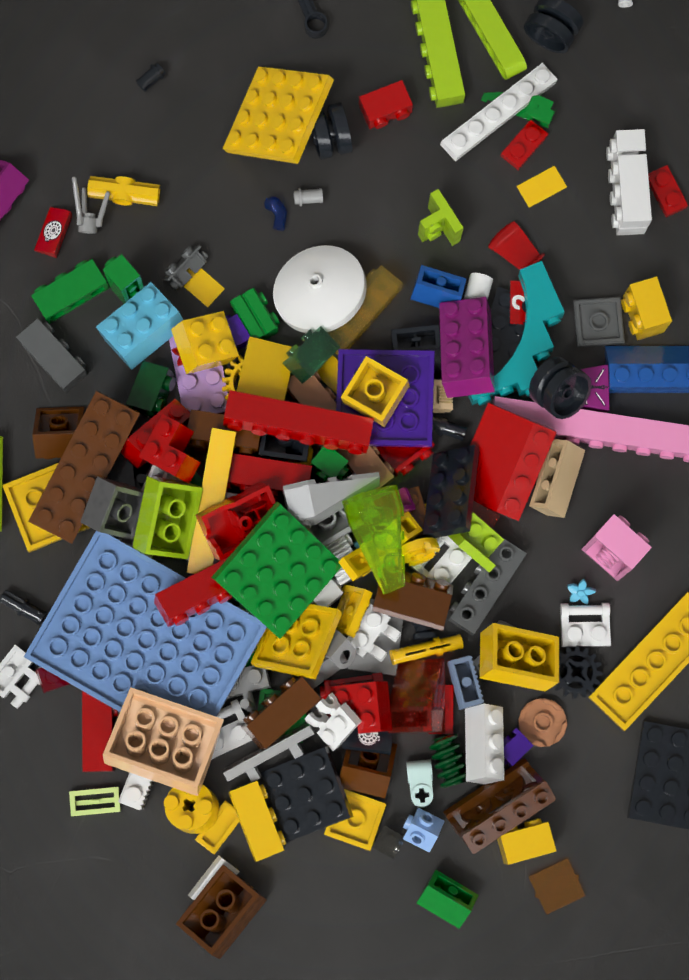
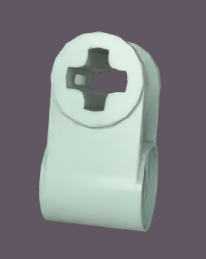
[406,759,433,808]

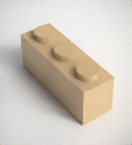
[529,439,585,518]

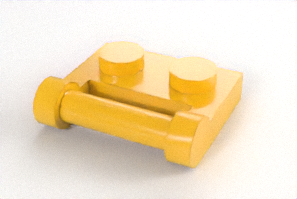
[336,584,372,638]

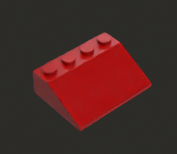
[470,402,557,521]

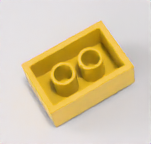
[479,623,559,692]

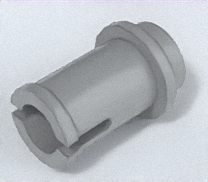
[294,188,323,207]

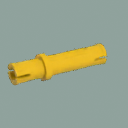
[389,634,464,665]

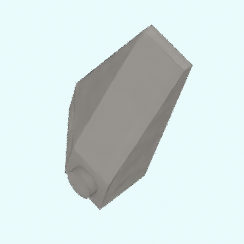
[283,472,380,530]

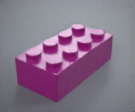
[439,297,495,398]

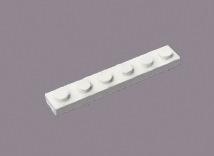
[440,63,558,162]

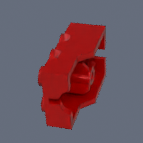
[195,482,276,561]

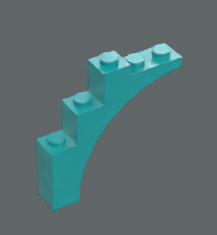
[468,261,564,406]

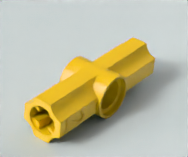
[87,176,160,206]

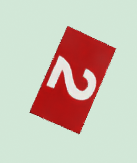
[510,280,526,324]

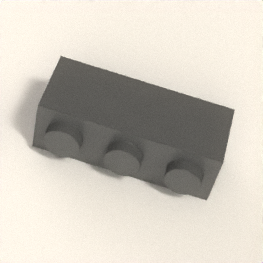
[16,318,87,394]

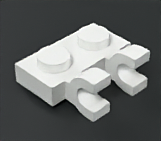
[347,604,401,663]
[305,693,362,751]

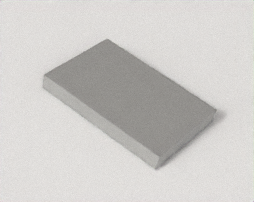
[348,599,403,676]

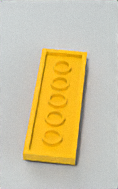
[588,592,689,731]

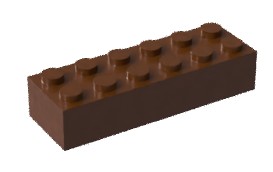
[28,390,140,544]

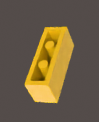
[229,781,286,862]

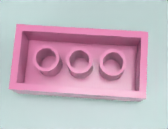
[581,514,652,581]

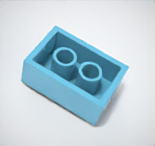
[96,282,183,370]

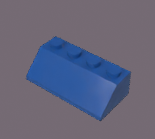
[605,346,689,393]

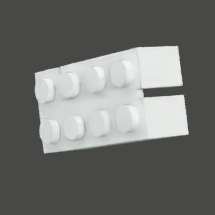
[606,129,652,235]

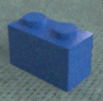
[411,265,466,308]

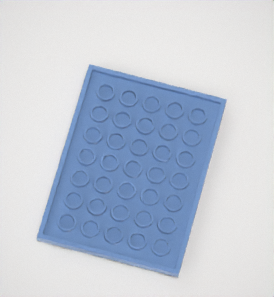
[24,531,267,717]

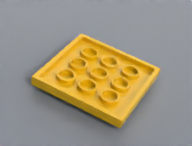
[223,67,334,164]

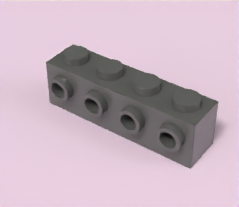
[448,538,527,636]

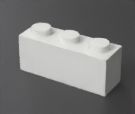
[465,704,504,784]

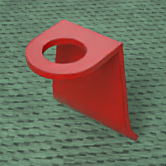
[488,221,545,270]

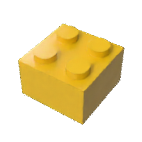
[621,277,672,340]
[171,311,239,374]
[341,356,410,427]
[497,818,556,865]

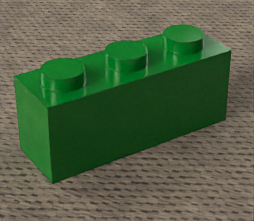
[103,254,144,304]
[31,259,109,324]

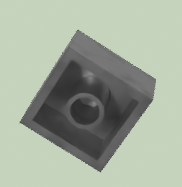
[80,476,144,540]

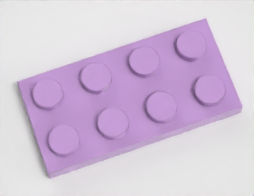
[169,336,228,414]

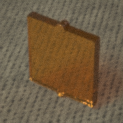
[529,859,585,915]

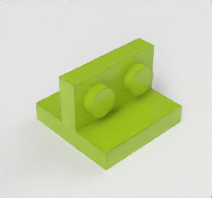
[418,189,463,246]
[449,512,504,573]

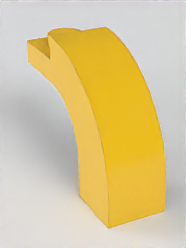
[338,511,423,581]

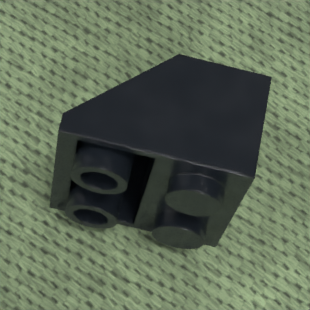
[390,325,442,378]

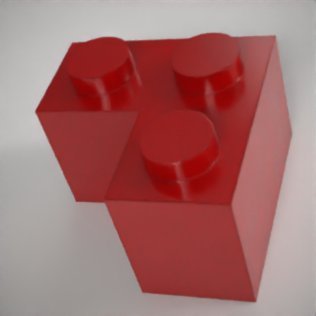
[139,414,200,484]
[331,681,393,734]

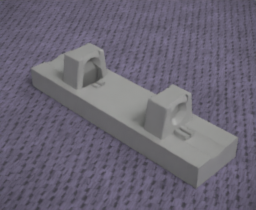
[223,723,315,782]

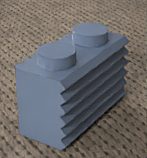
[447,656,484,710]

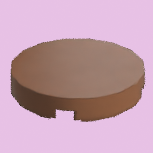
[518,698,567,747]

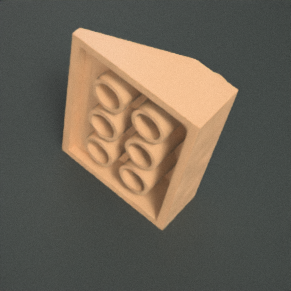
[103,687,224,796]

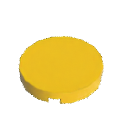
[392,537,440,568]

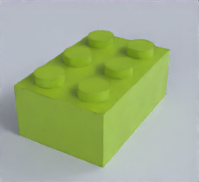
[132,476,203,559]

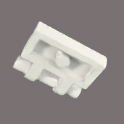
[0,645,41,709]

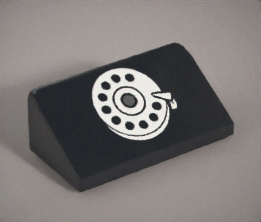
[342,727,393,755]

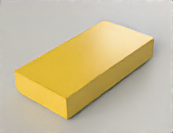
[195,800,240,855]

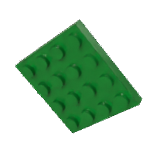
[211,502,341,639]

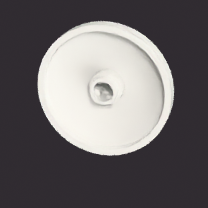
[273,245,367,334]

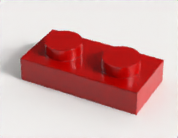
[501,120,548,170]
[648,165,688,218]

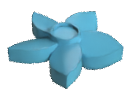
[567,579,596,605]

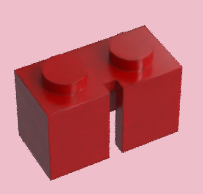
[359,80,413,129]

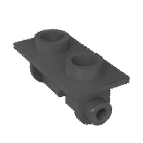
[162,245,208,290]

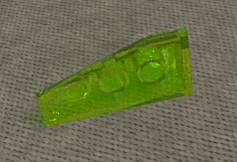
[342,485,405,594]

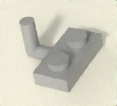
[226,665,271,712]

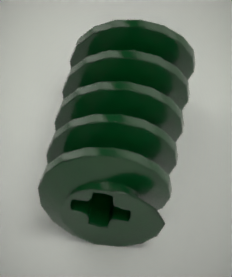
[429,734,466,788]

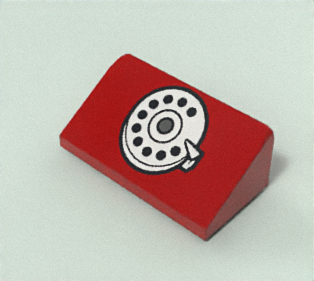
[34,207,72,258]

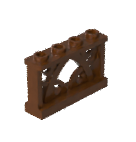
[443,758,556,854]

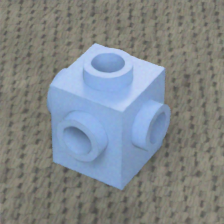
[403,808,444,852]

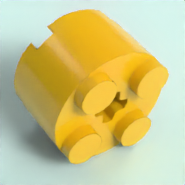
[164,784,219,834]

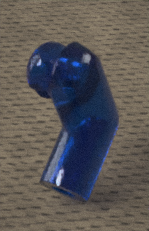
[264,196,287,231]

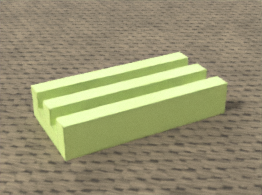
[69,787,121,816]

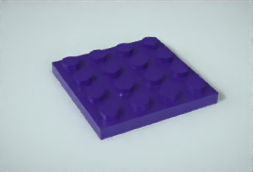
[336,349,435,447]

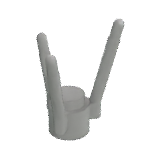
[72,176,110,234]

